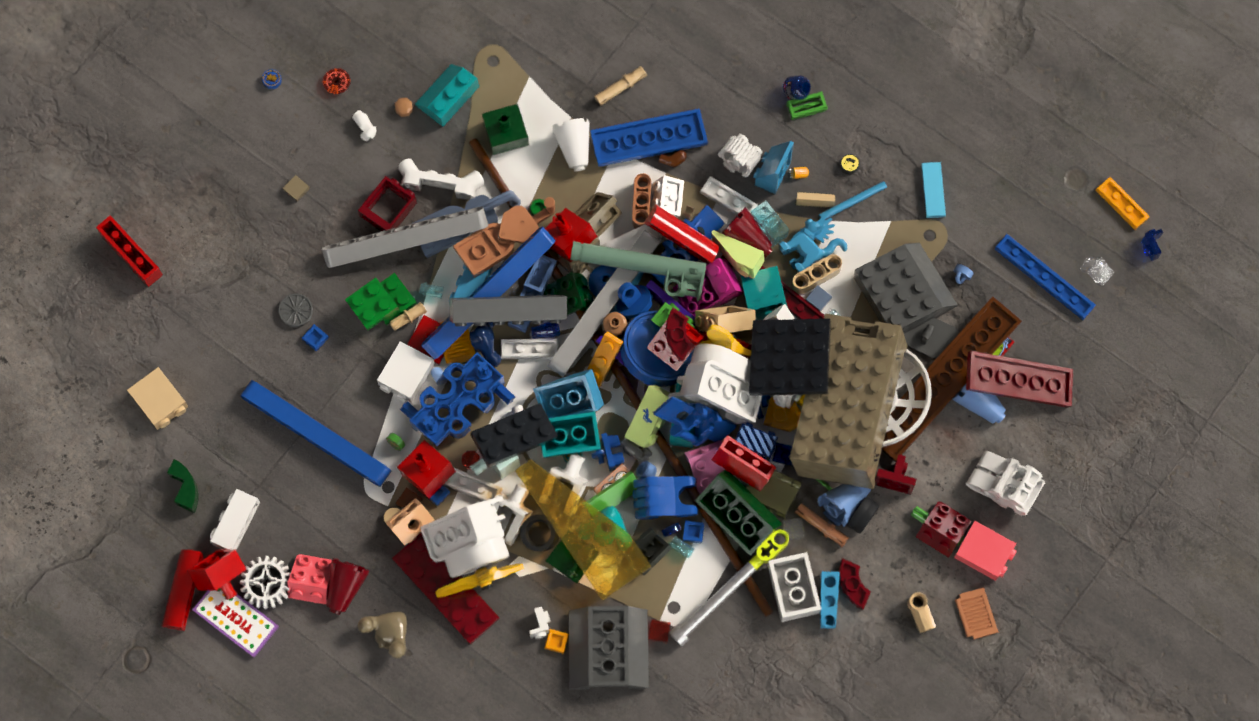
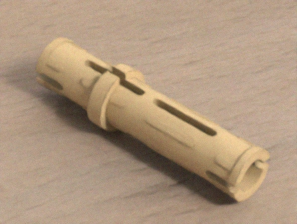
[594,66,647,106]

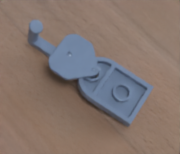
[412,190,521,258]

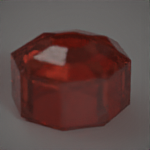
[462,451,480,470]

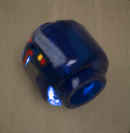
[783,76,811,100]

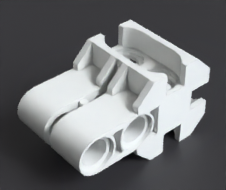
[966,451,1045,515]

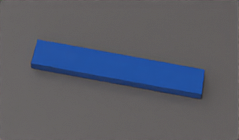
[995,234,1096,320]

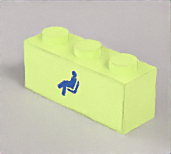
[624,385,670,448]

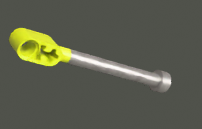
[669,530,789,646]

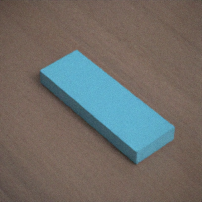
[921,162,946,218]

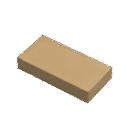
[796,192,835,208]

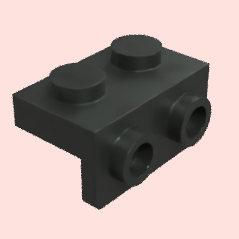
[624,527,672,576]

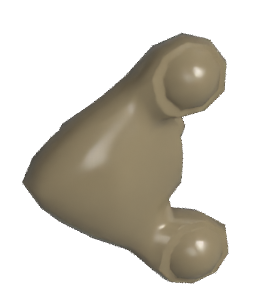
[357,612,407,659]

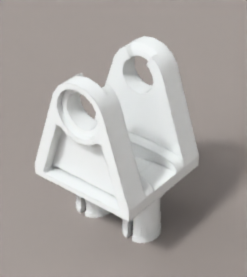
[539,454,589,517]
[494,483,533,546]

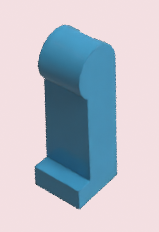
[820,571,840,629]

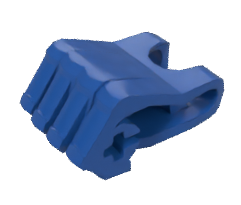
[633,476,698,520]

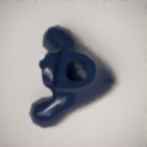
[470,322,501,367]

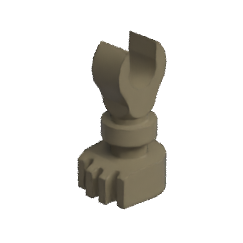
[681,205,697,222]

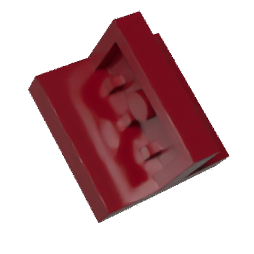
[875,454,917,495]

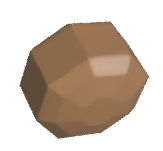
[395,98,413,117]

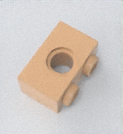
[386,498,435,545]

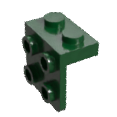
[543,272,594,316]

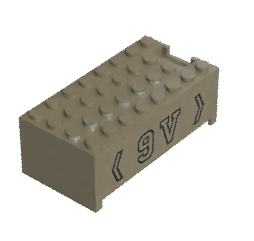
[790,313,907,489]

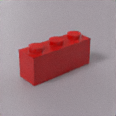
[711,435,776,492]

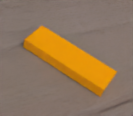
[1095,177,1150,230]

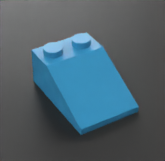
[753,141,794,194]
[533,369,604,418]

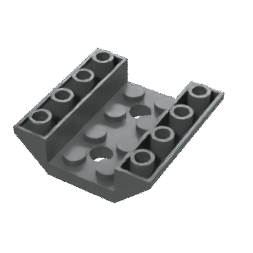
[569,606,649,690]

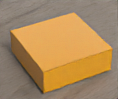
[545,629,569,654]

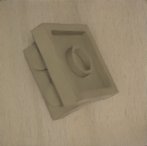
[575,192,622,238]

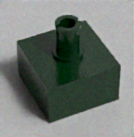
[482,104,529,155]

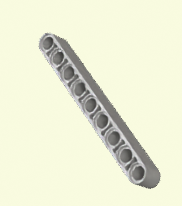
[321,207,489,268]
[548,230,661,377]

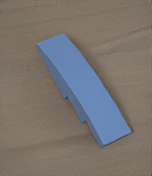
[508,255,557,333]

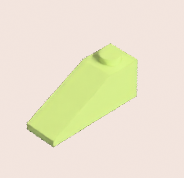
[711,230,764,279]

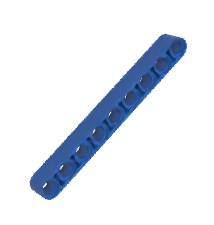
[421,226,556,359]
[240,380,391,487]

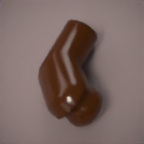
[659,150,686,167]

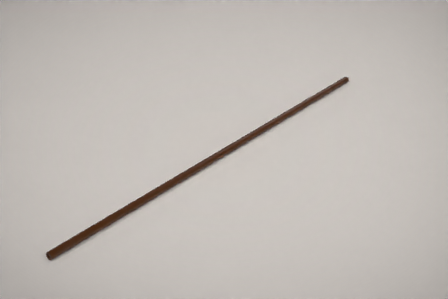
[469,138,774,617]

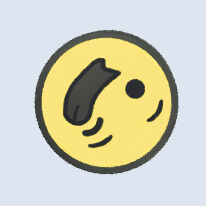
[840,154,859,174]

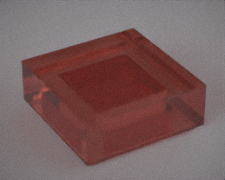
[648,619,671,643]

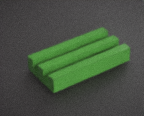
[786,91,828,120]

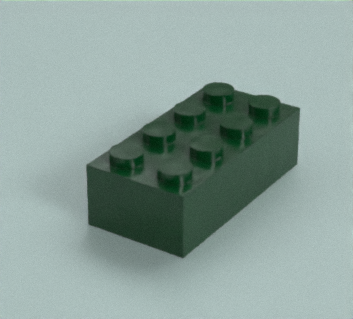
[695,470,782,556]

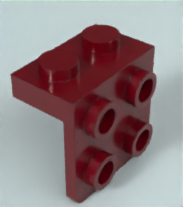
[916,501,971,558]

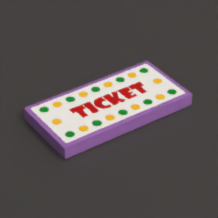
[193,588,279,658]

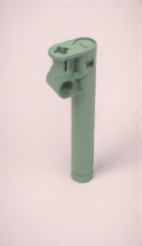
[570,241,706,301]

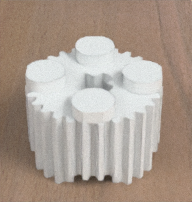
[718,134,762,178]

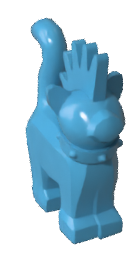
[778,214,847,273]

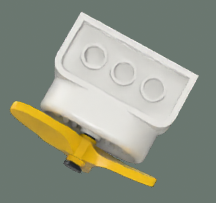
[668,325,762,424]
[420,497,524,597]

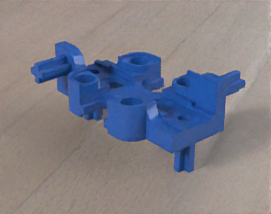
[400,352,516,447]

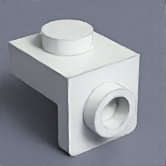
[529,606,551,639]

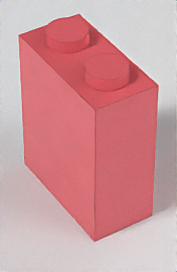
[954,521,1017,581]

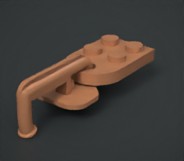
[453,197,555,278]

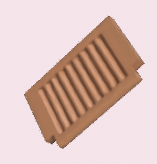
[955,587,998,640]

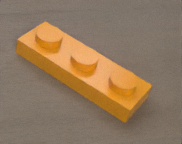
[587,331,623,388]

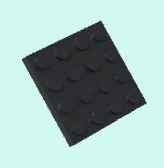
[749,318,831,396]

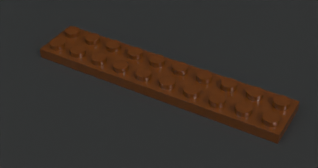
[882,297,1022,462]

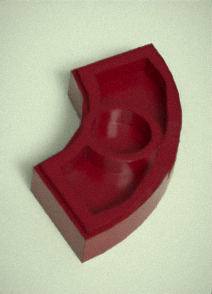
[666,307,694,362]
[839,558,871,610]

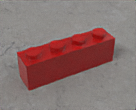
[96,215,163,287]

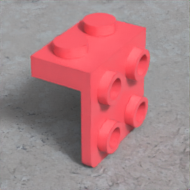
[288,554,332,604]

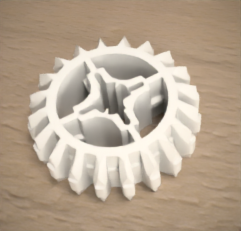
[240,556,291,609]

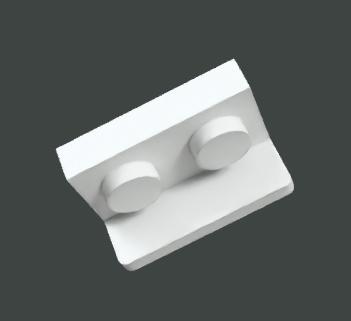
[651,176,684,218]

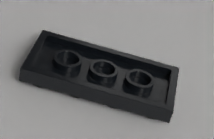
[470,403,558,468]

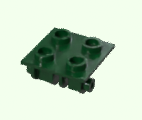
[545,530,600,584]

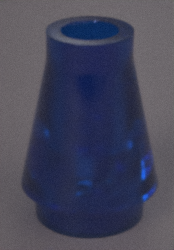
[531,321,560,339]

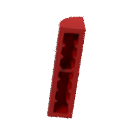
[644,204,719,264]
[162,549,204,631]

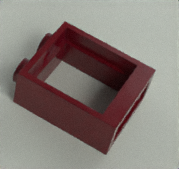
[358,176,417,231]

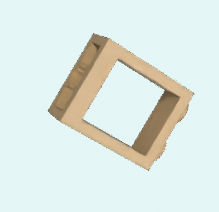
[695,305,755,333]

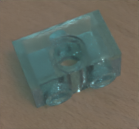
[751,201,789,247]

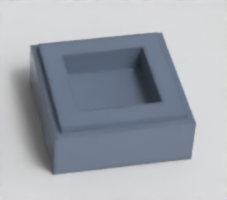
[805,285,832,312]

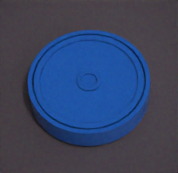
[620,311,694,387]

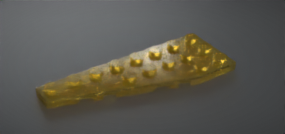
[515,459,652,600]

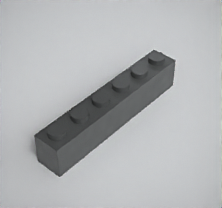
[449,295,567,326]

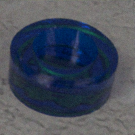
[661,522,682,537]

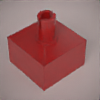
[545,208,597,263]
[397,440,456,499]
[187,549,246,600]

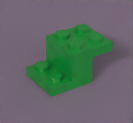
[345,273,417,331]

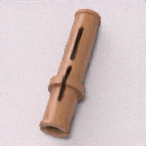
[795,503,849,547]

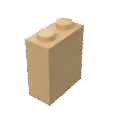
[127,367,188,430]

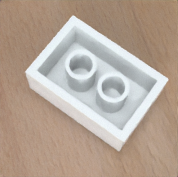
[768,552,821,622]

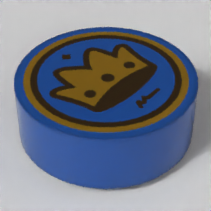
[262,70,282,89]

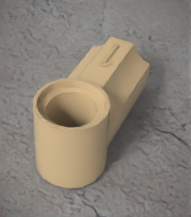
[907,592,936,633]

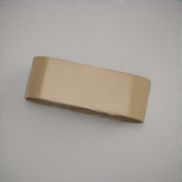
[792,254,842,295]

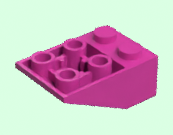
[673,258,744,317]

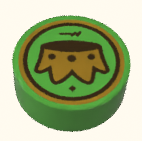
[386,433,405,451]

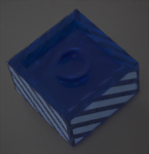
[735,422,778,462]

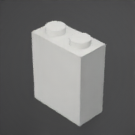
[377,341,435,403]

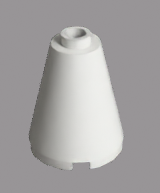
[552,118,589,172]

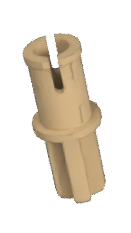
[390,302,427,330]

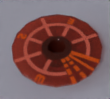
[323,68,350,94]

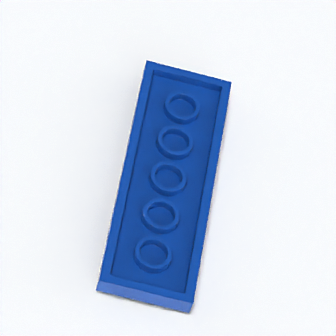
[590,108,708,167]

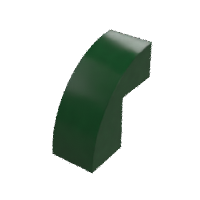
[167,459,199,513]

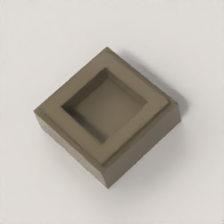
[283,175,310,202]

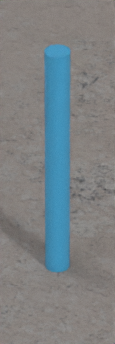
[818,181,887,219]

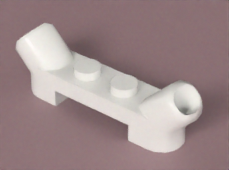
[398,159,484,200]

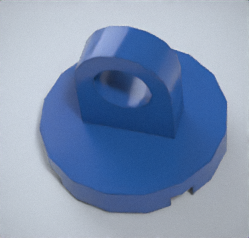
[616,282,653,320]

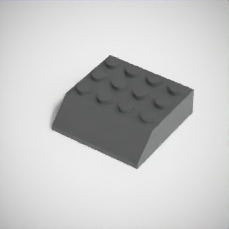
[853,243,958,333]

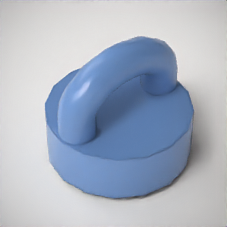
[954,264,973,284]
[636,461,657,479]

